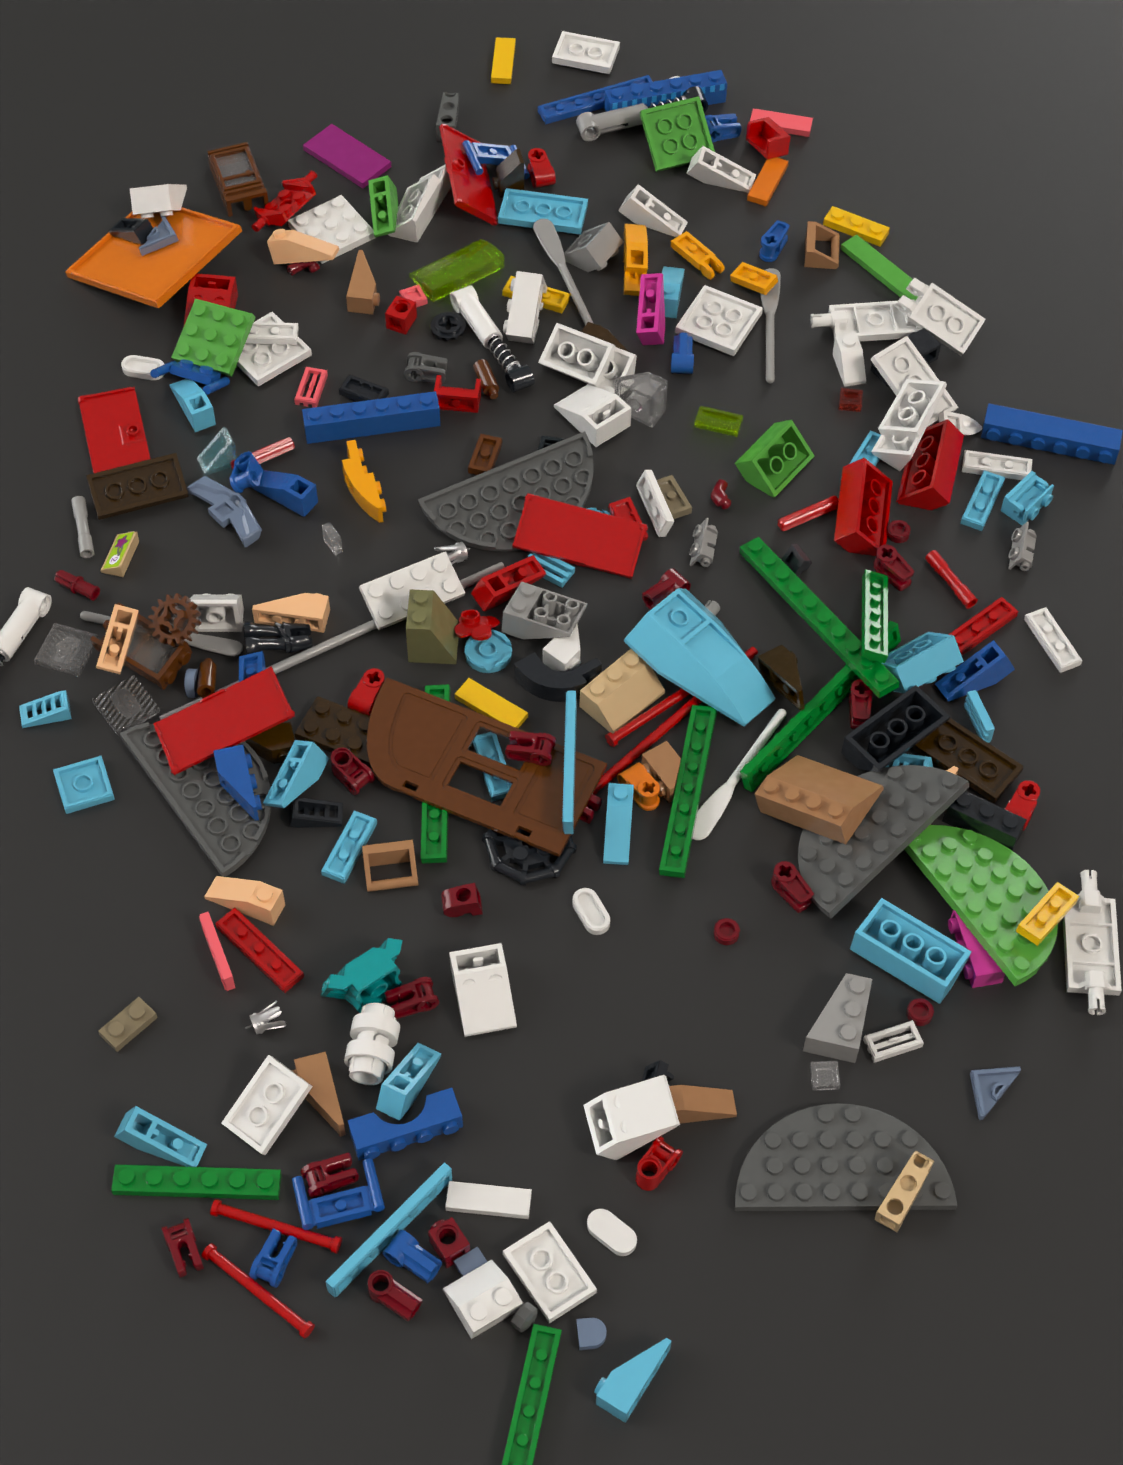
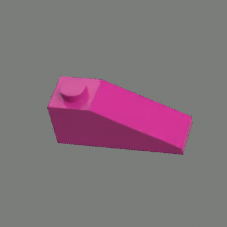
[636,273,665,345]

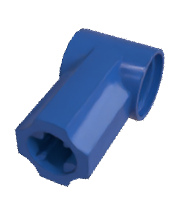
[671,332,694,374]
[382,1230,442,1284]

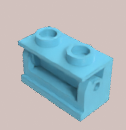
[1001,471,1054,525]

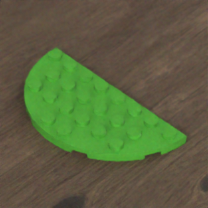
[904,825,1058,986]

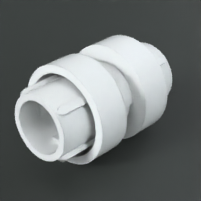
[344,1003,400,1085]

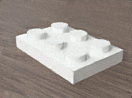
[552,31,620,74]
[222,1055,313,1155]
[503,1221,597,1323]

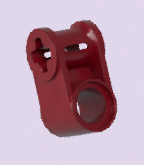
[330,747,375,795]

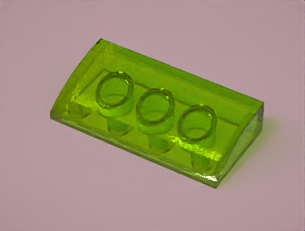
[410,239,504,302]

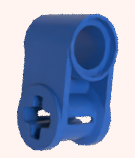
[230,451,264,493]

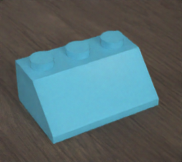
[882,632,964,694]

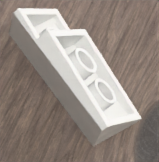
[388,164,451,242]
[538,323,637,396]
[871,379,947,471]

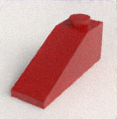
[471,555,547,612]

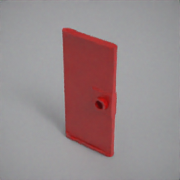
[439,124,498,226]
[78,387,151,473]
[512,493,648,579]
[153,666,295,775]

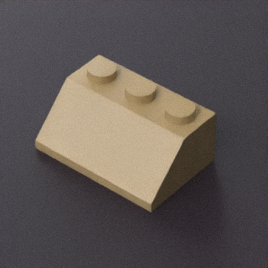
[580,649,665,733]

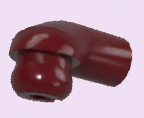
[711,479,731,510]

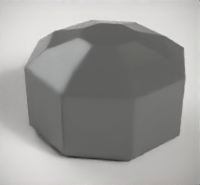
[511,1302,537,1332]

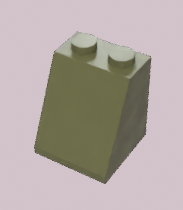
[406,589,459,664]

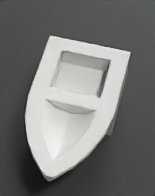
[939,411,982,435]

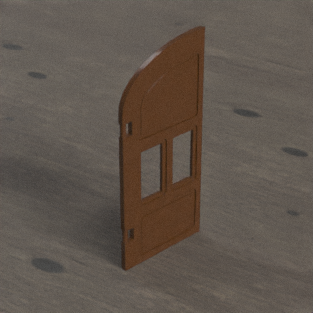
[367,678,607,857]

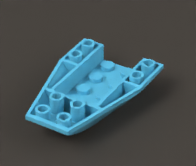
[624,588,776,727]

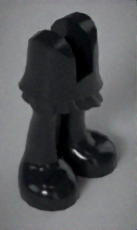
[243,621,313,655]

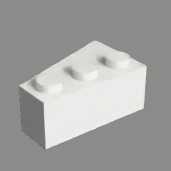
[503,271,547,344]

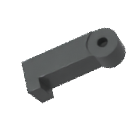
[436,92,459,142]

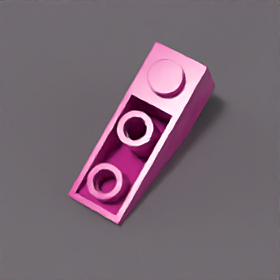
[948,910,1005,988]

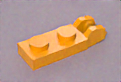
[671,231,725,280]

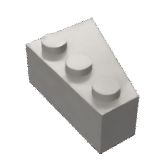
[803,973,872,1063]

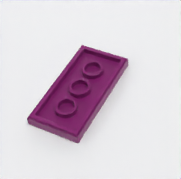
[303,124,391,189]

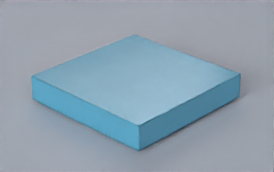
[53,756,115,814]

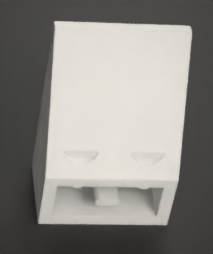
[554,384,631,447]
[449,943,517,1037]
[583,1075,680,1160]

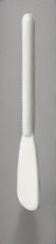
[692,708,787,840]

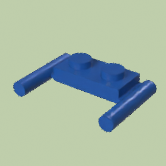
[462,140,530,179]
[150,359,230,395]
[292,1158,385,1230]

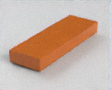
[747,157,789,206]

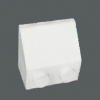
[130,184,187,219]
[190,594,244,632]
[443,1260,523,1339]

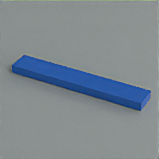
[538,75,653,125]

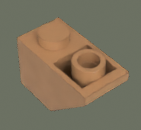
[642,741,681,803]

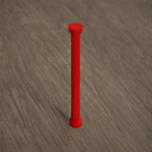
[605,688,690,747]
[210,1199,342,1254]
[201,1243,315,1339]

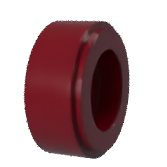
[887,520,911,543]
[713,918,740,945]
[906,998,934,1026]

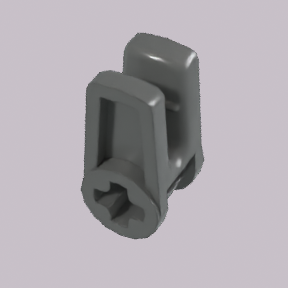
[404,352,448,383]

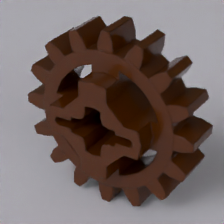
[148,593,202,647]

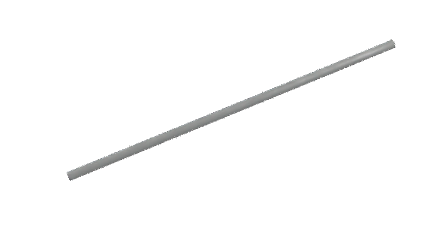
[159,562,505,720]

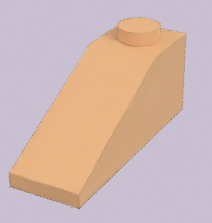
[267,229,339,264]
[252,593,330,633]
[96,604,139,674]
[204,876,285,926]

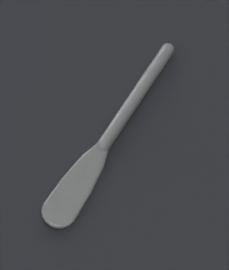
[533,219,594,325]
[760,268,781,384]
[80,611,243,656]

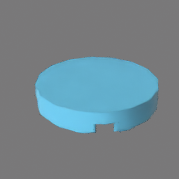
[464,630,512,673]

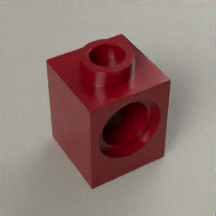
[428,1217,470,1269]

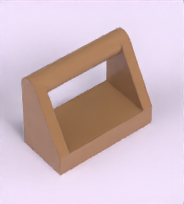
[804,221,840,269]
[362,840,418,892]

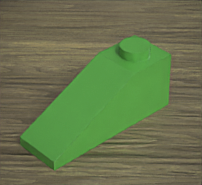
[368,175,398,237]

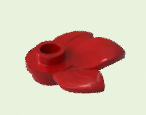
[454,609,500,641]

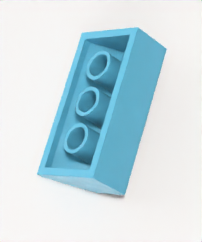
[850,898,972,1004]

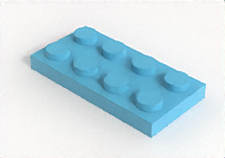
[498,188,588,235]

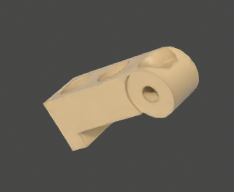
[875,1151,935,1232]

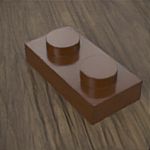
[468,434,502,475]

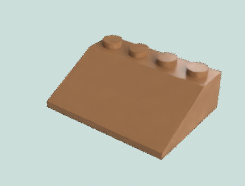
[755,755,884,845]

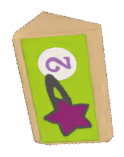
[101,531,139,577]

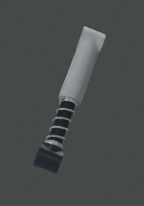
[576,86,709,141]

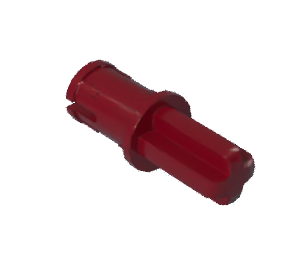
[54,570,100,601]

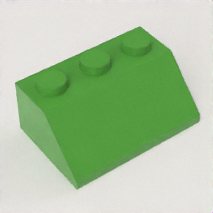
[734,420,814,497]

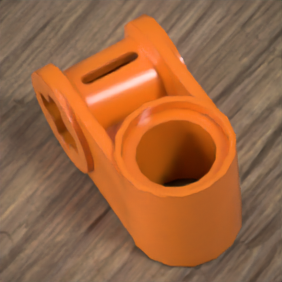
[617,762,660,811]

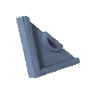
[139,216,179,256]
[970,1066,1021,1120]

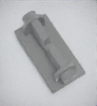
[689,518,718,567]
[1008,522,1037,571]

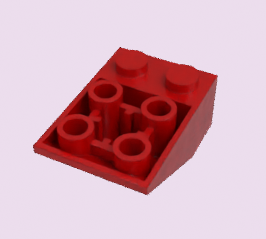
[183,273,238,328]

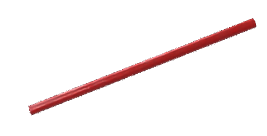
[593,646,758,795]

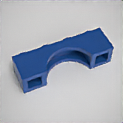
[347,1088,463,1160]

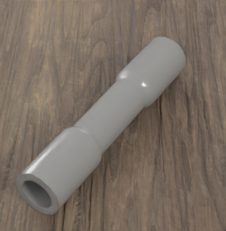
[71,496,94,558]

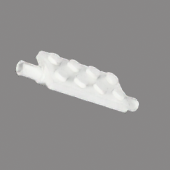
[810,300,921,342]
[1063,870,1122,1015]

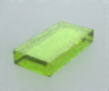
[694,406,743,437]

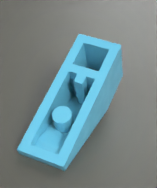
[662,266,685,318]
[263,740,329,808]
[603,783,634,865]
[376,1043,441,1120]
[114,1106,207,1167]
[594,1338,671,1423]

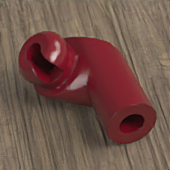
[287,261,320,275]

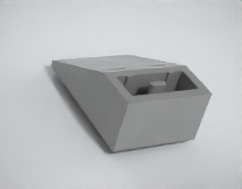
[502,581,588,639]

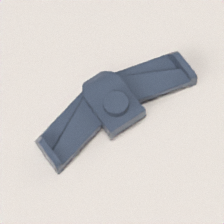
[187,476,262,547]

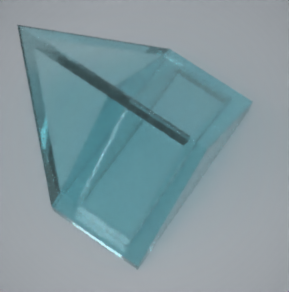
[197,427,237,475]

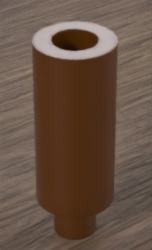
[473,359,499,399]
[197,658,217,698]

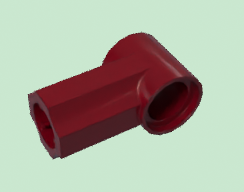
[642,568,691,610]
[368,1270,423,1322]

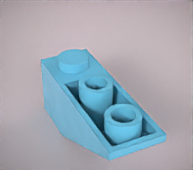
[170,379,216,432]

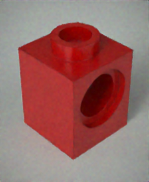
[385,296,417,335]

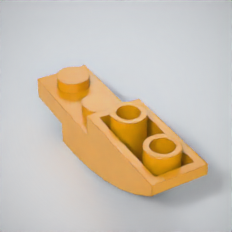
[623,224,648,296]
[342,440,386,523]

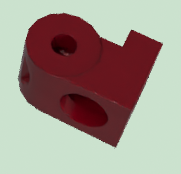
[441,883,483,917]

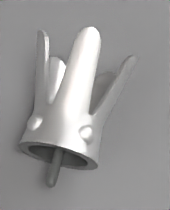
[434,542,471,564]
[245,1000,286,1035]

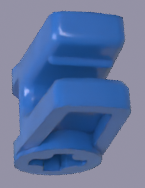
[705,114,742,143]
[759,220,790,262]
[249,1228,297,1288]

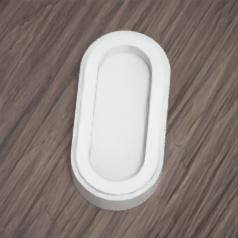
[121,355,165,380]
[572,888,610,935]
[587,1209,637,1256]

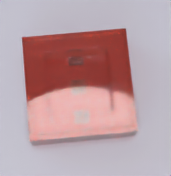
[838,388,863,412]

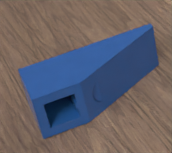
[251,470,318,517]
[213,745,262,821]

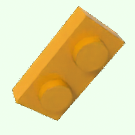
[730,262,778,295]

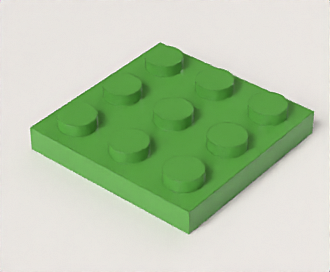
[640,96,715,172]
[171,299,256,377]

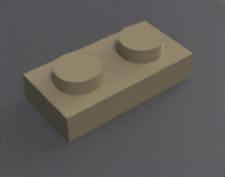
[657,475,692,519]
[98,997,158,1052]

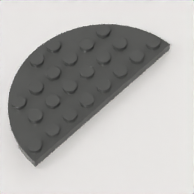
[418,431,594,552]
[120,722,272,877]
[798,765,969,919]
[734,1103,957,1211]

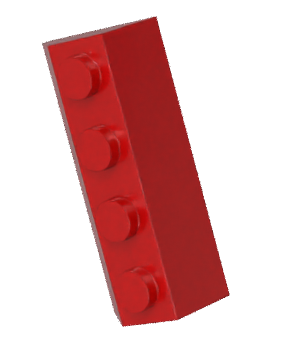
[897,419,964,510]
[834,458,893,556]

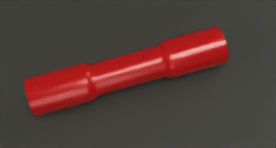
[925,550,978,609]

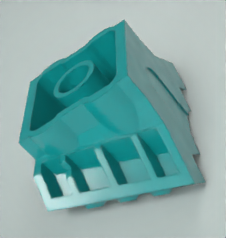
[321,938,403,1013]

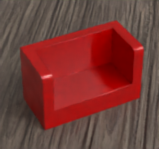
[746,117,791,160]
[434,375,482,413]

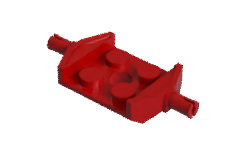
[251,171,317,232]

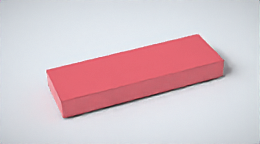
[750,108,813,137]
[199,912,235,991]

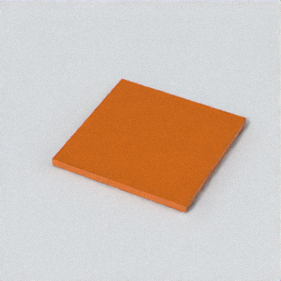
[65,207,242,308]

